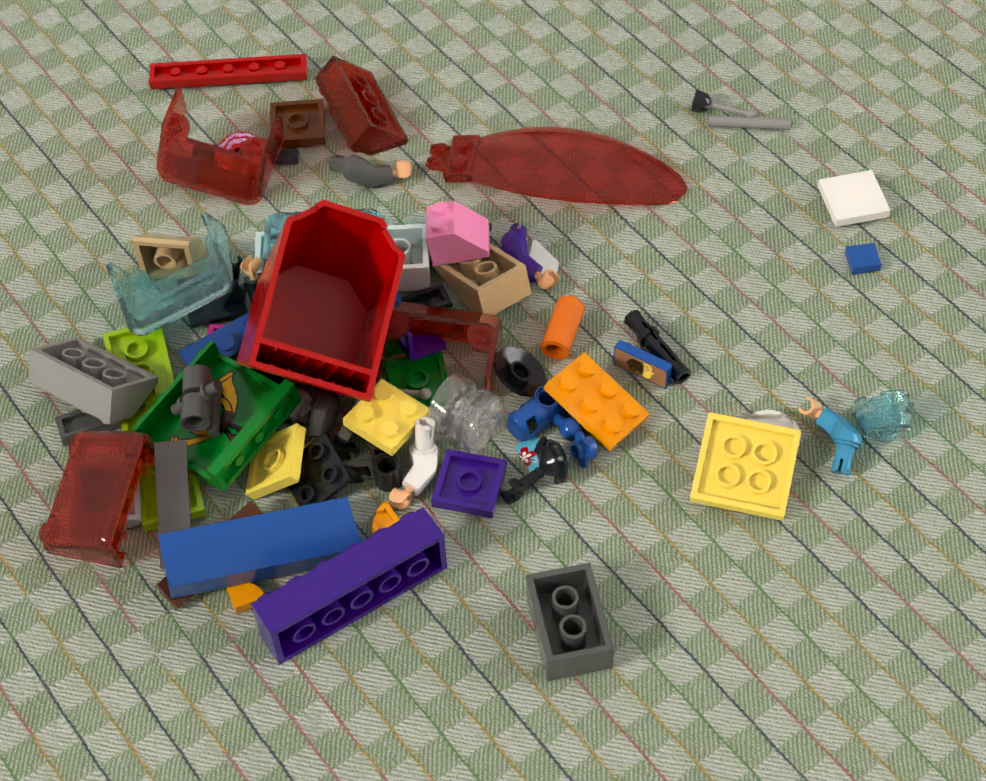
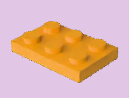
[543,352,650,452]

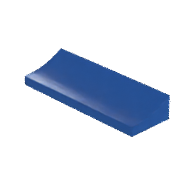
[158,497,362,599]

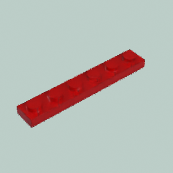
[149,54,307,89]

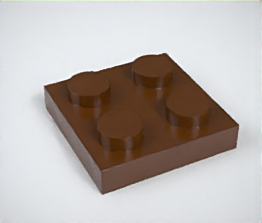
[270,99,325,148]

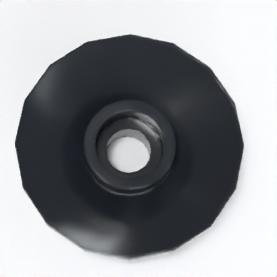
[493,346,547,398]

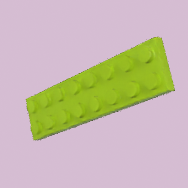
[102,320,207,532]

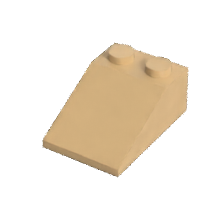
[431,243,532,320]

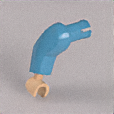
[798,397,862,476]

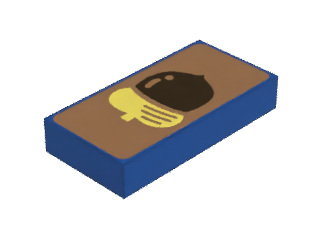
[613,340,672,389]

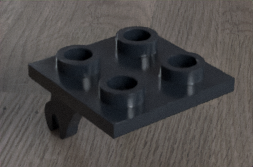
[179,256,248,329]
[288,431,371,506]

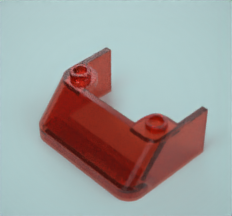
[156,87,285,205]
[376,302,503,400]

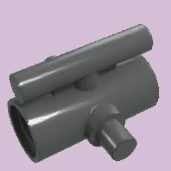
[171,364,223,437]

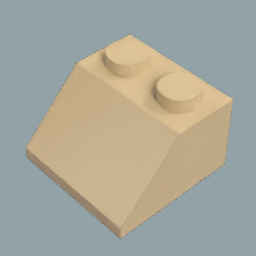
[132,234,205,281]

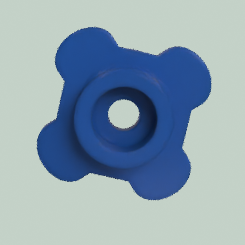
[570,431,598,468]

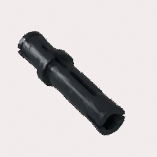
[624,310,691,384]

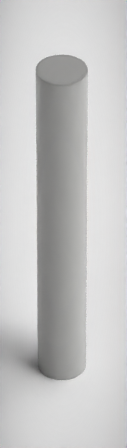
[708,115,790,130]

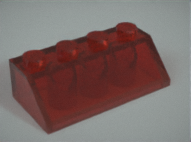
[314,56,409,156]

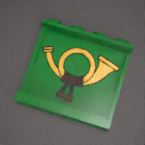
[132,340,301,492]

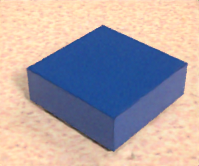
[845,243,882,275]

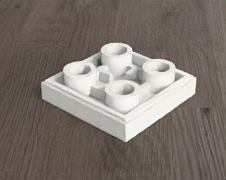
[818,170,891,227]

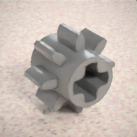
[285,388,314,425]

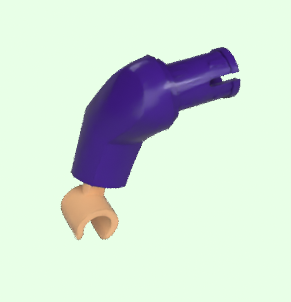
[501,223,560,289]

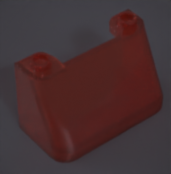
[39,431,155,569]

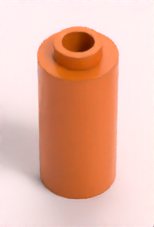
[540,295,585,360]

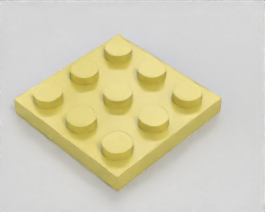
[690,412,801,521]

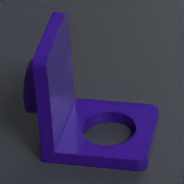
[395,319,446,362]

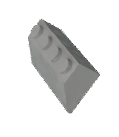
[28,337,159,425]

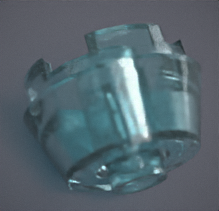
[852,390,915,442]

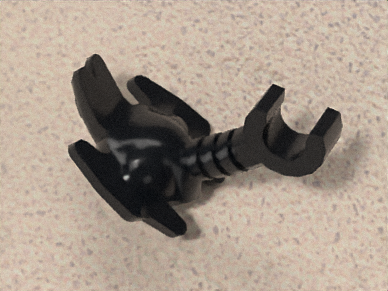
[500,436,568,504]

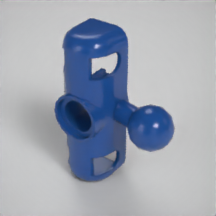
[506,385,583,442]

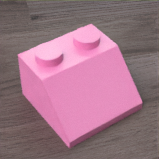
[426,201,490,266]

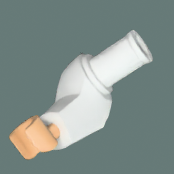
[389,417,438,509]

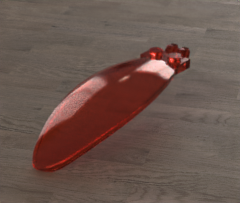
[426,127,687,205]

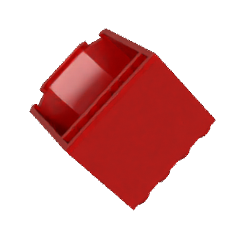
[236,200,405,402]

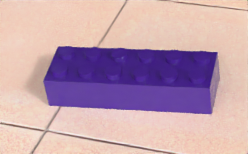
[251,507,447,665]

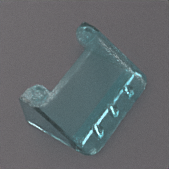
[106,212,233,336]

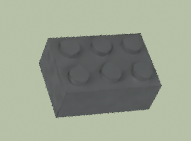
[526,562,614,681]

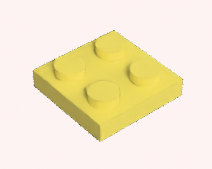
[343,379,430,456]
[245,423,306,500]

